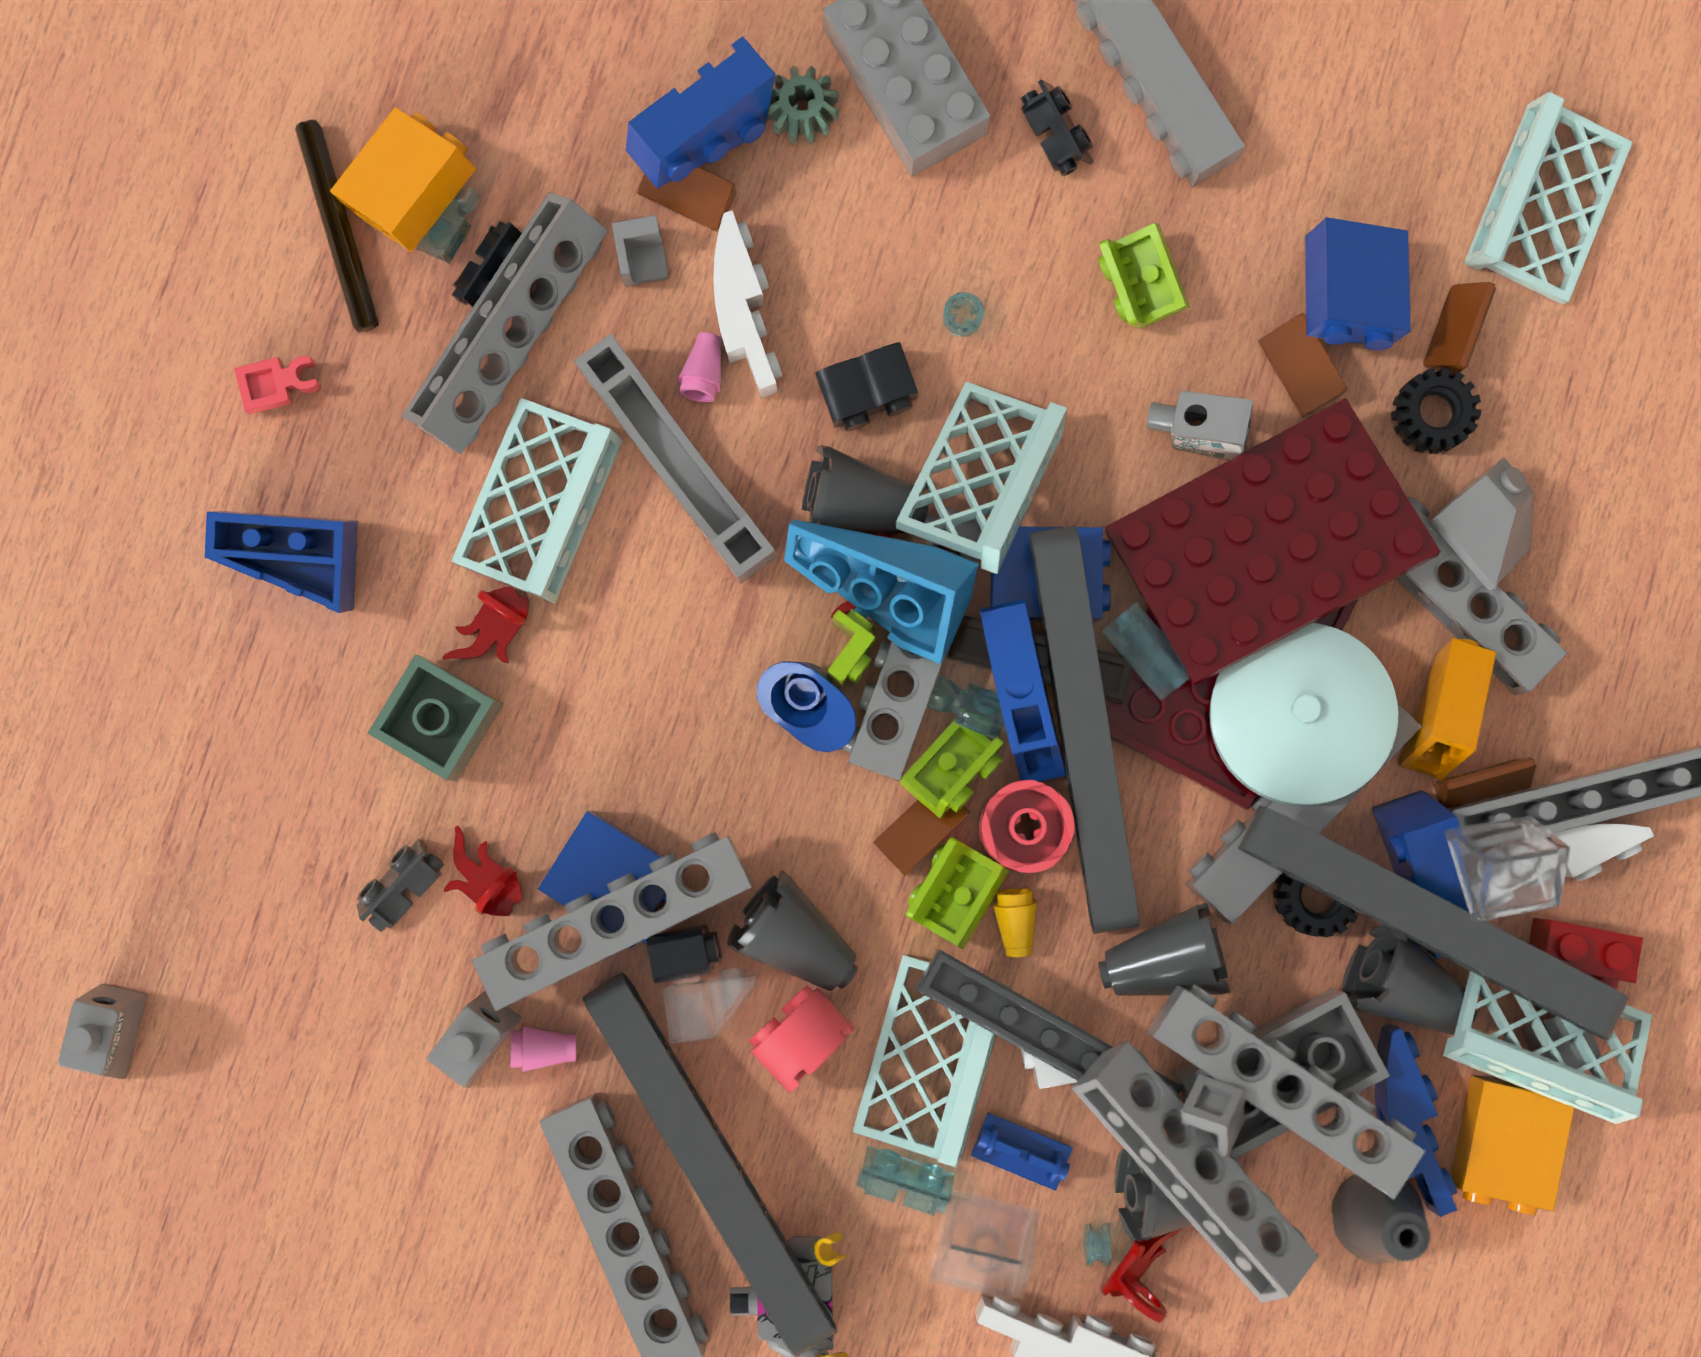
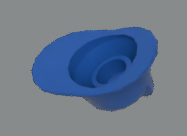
[757,661,856,752]

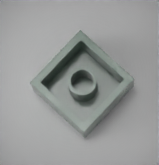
[368,654,503,781]

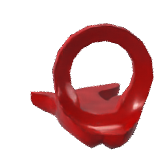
[442,587,529,664]
[444,826,522,916]
[1101,1229,1181,1323]

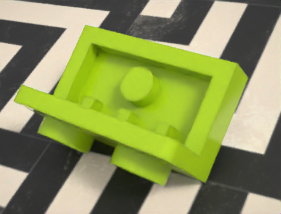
[1099,223,1190,329]
[827,609,876,688]
[899,714,1004,819]
[905,837,1009,950]

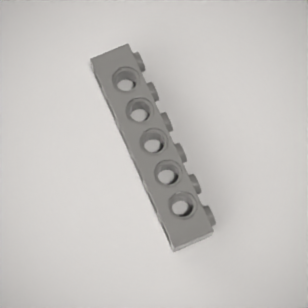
[402,192,608,454]
[1396,497,1567,695]
[843,506,982,781]
[472,832,754,1012]
[1146,984,1425,1199]
[1072,1041,1318,1303]
[539,1093,710,1357]

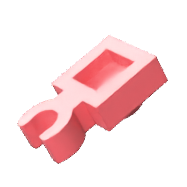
[234,356,321,414]

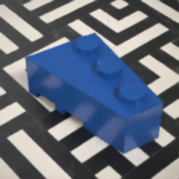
[626,36,776,189]
[205,511,358,613]
[1372,790,1482,959]

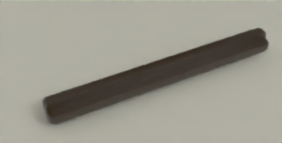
[295,120,379,332]

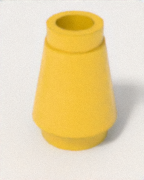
[992,888,1038,957]

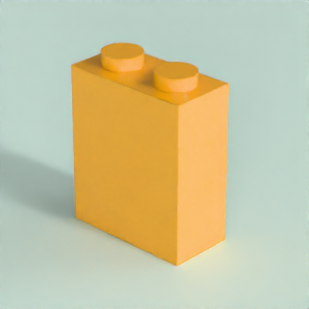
[330,107,476,253]
[1451,1075,1574,1216]

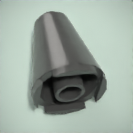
[801,445,929,534]
[727,871,858,991]
[1098,903,1231,996]
[1342,925,1477,1035]
[1115,1149,1247,1241]
[1332,1174,1430,1263]

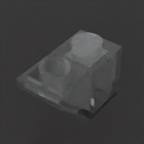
[663,967,758,1044]

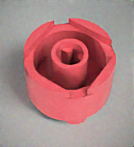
[978,780,1075,873]
[748,985,856,1093]

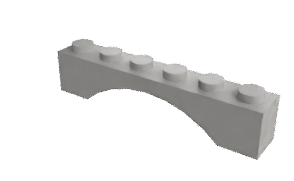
[574,334,777,584]

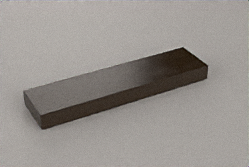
[947,616,1135,704]

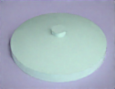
[1209,623,1398,807]

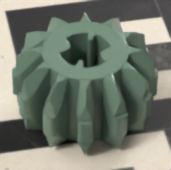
[767,65,839,145]

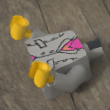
[730,1231,849,1357]

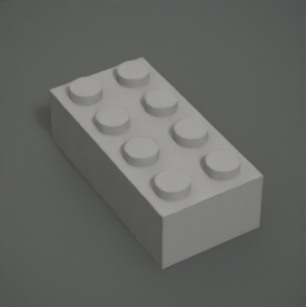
[823,0,991,177]
[1172,988,1390,1159]

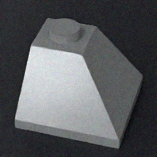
[1429,457,1534,591]

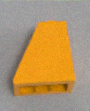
[1399,638,1496,780]

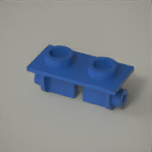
[971,1113,1073,1191]

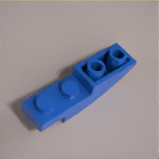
[980,599,1066,782]
[1375,1024,1457,1217]

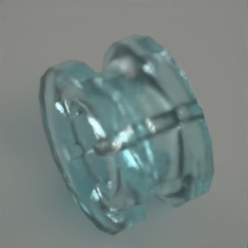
[943,292,984,337]
[1083,1223,1111,1267]

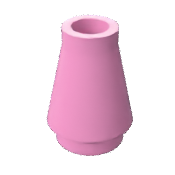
[677,332,723,403]
[511,1026,576,1072]

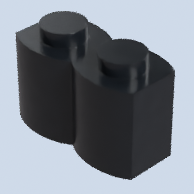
[815,342,918,431]
[647,924,722,984]

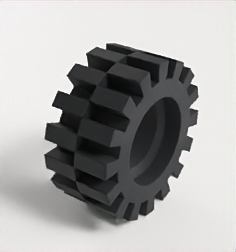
[1391,368,1482,454]
[1273,873,1358,937]

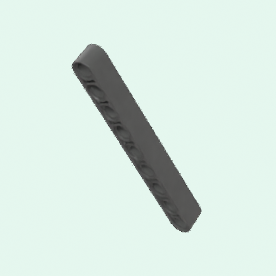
[1029,526,1140,934]
[1238,805,1630,1041]
[583,972,837,1357]

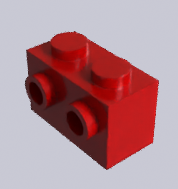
[1529,918,1643,989]

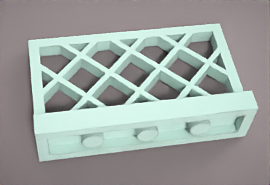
[1464,92,1633,305]
[896,382,1067,574]
[451,397,623,604]
[853,955,1010,1167]
[1443,971,1652,1124]

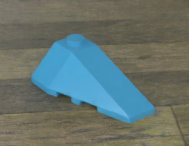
[784,519,978,664]

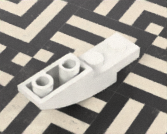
[713,210,783,398]
[1473,824,1654,906]
[975,1294,1161,1357]

